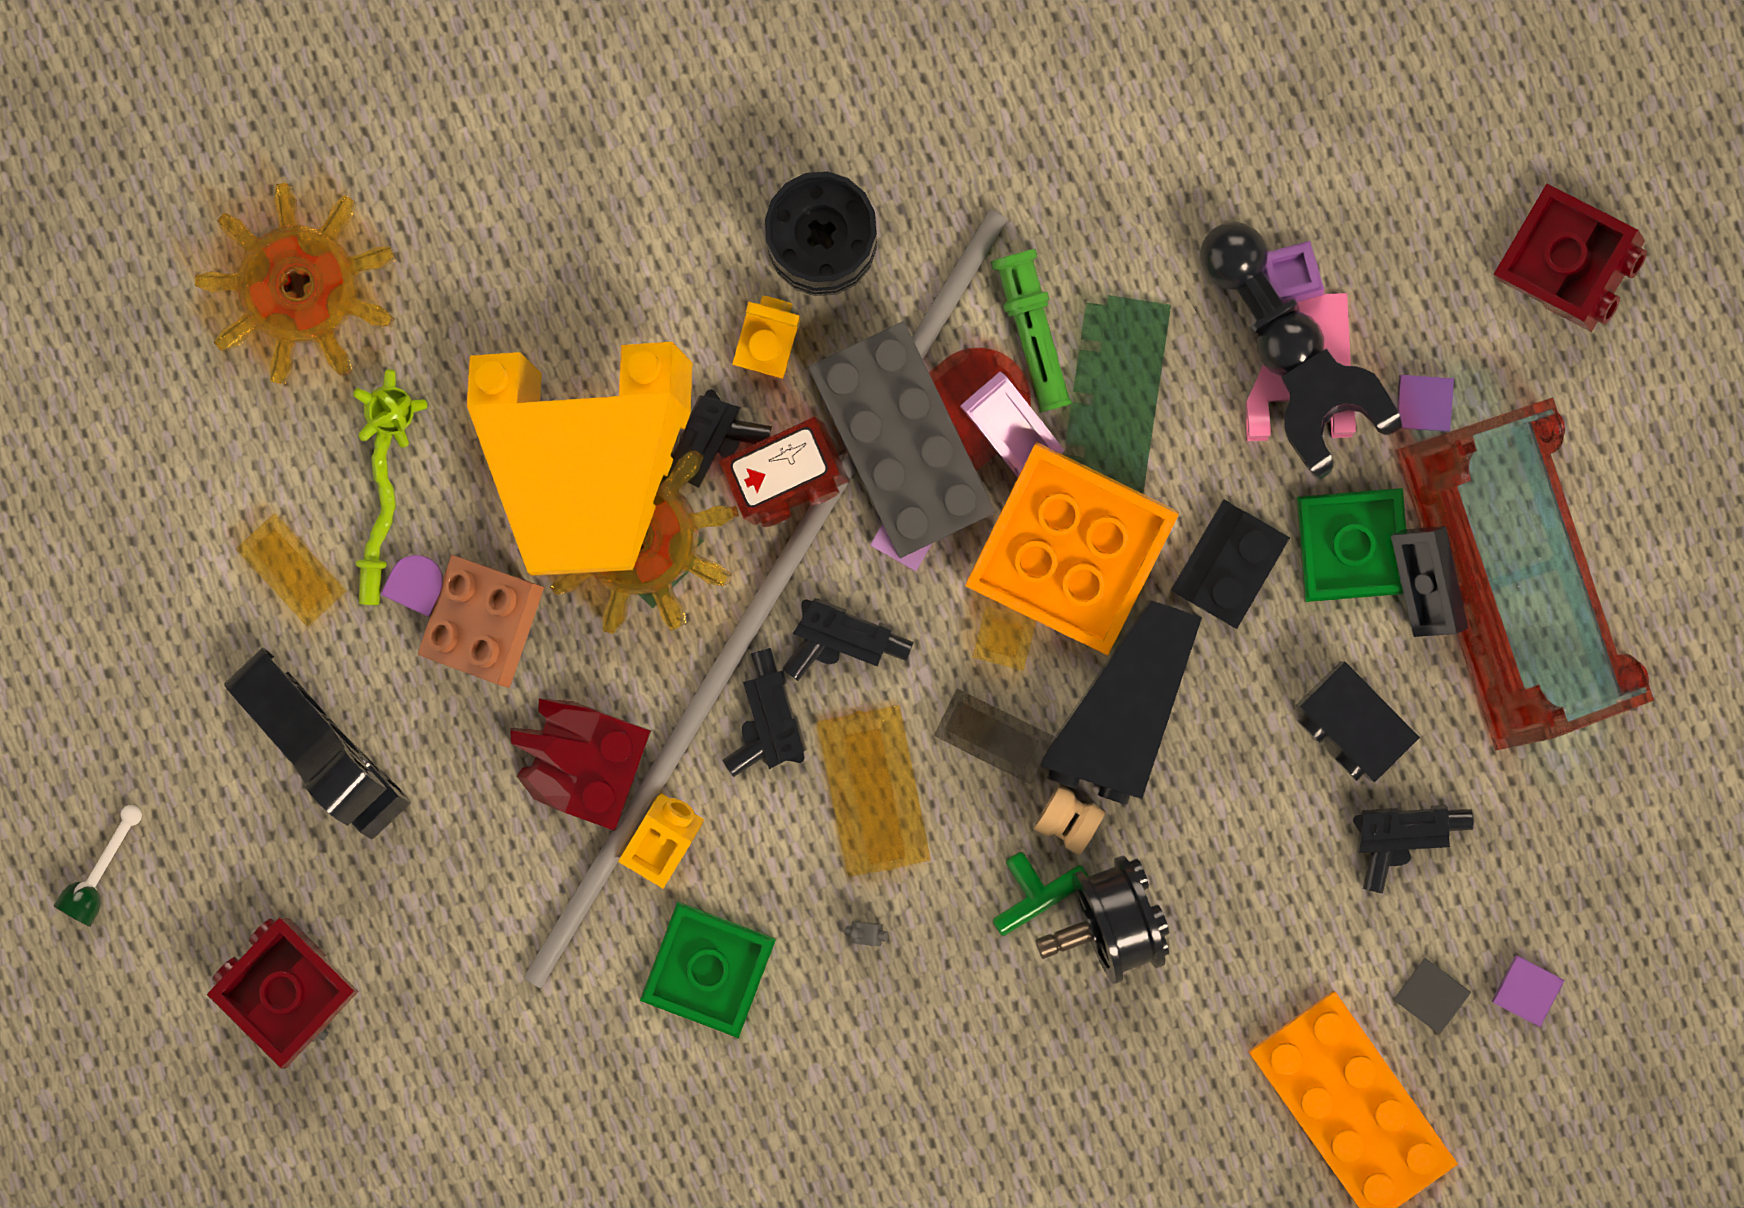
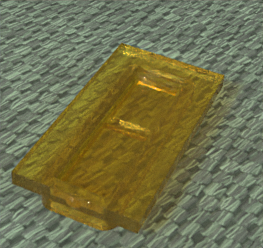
[817,705,931,877]

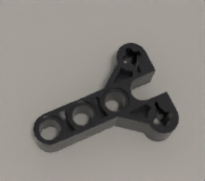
[224,647,411,839]

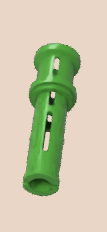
[990,249,1072,413]

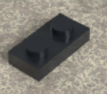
[1391,526,1468,637]

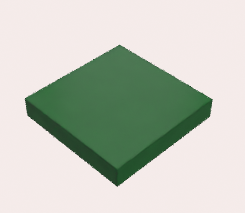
[1296,488,1406,602]
[640,901,776,1038]

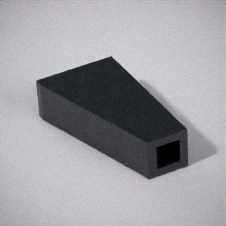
[1039,600,1202,805]

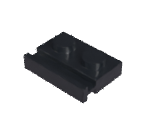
[1170,499,1290,629]

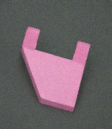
[1246,293,1356,442]

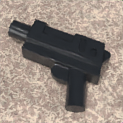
[656,389,772,501]
[782,598,914,681]
[722,648,807,777]
[1353,805,1474,894]

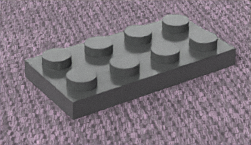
[808,321,996,559]

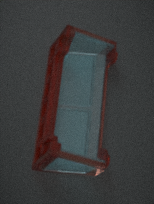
[1395,397,1654,751]

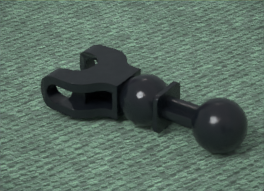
[1200,222,1403,480]

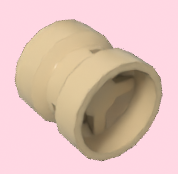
[1034,784,1106,856]

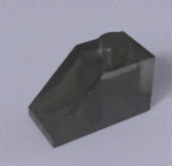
[933,688,1054,784]

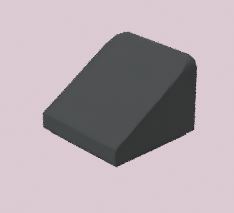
[1393,958,1471,1034]

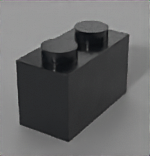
[1295,661,1420,782]

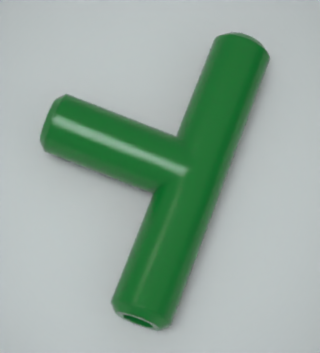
[993,852,1088,936]

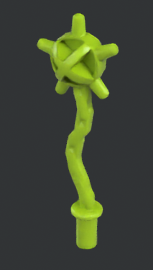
[353,369,428,605]

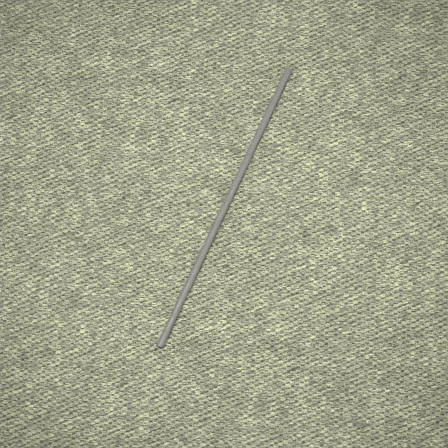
[523,209,1008,988]

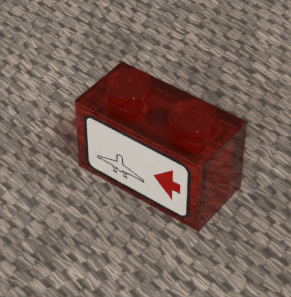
[719,416,850,528]

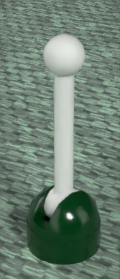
[53,805,142,927]

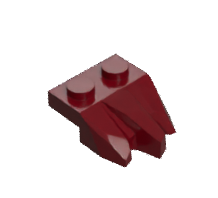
[510,698,652,831]

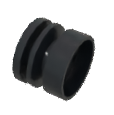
[765,171,877,296]

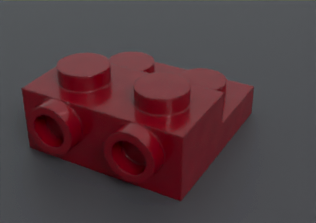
[1493,183,1647,332]
[206,917,359,1069]

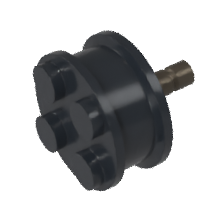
[1035,855,1169,984]

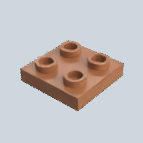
[417,555,544,688]

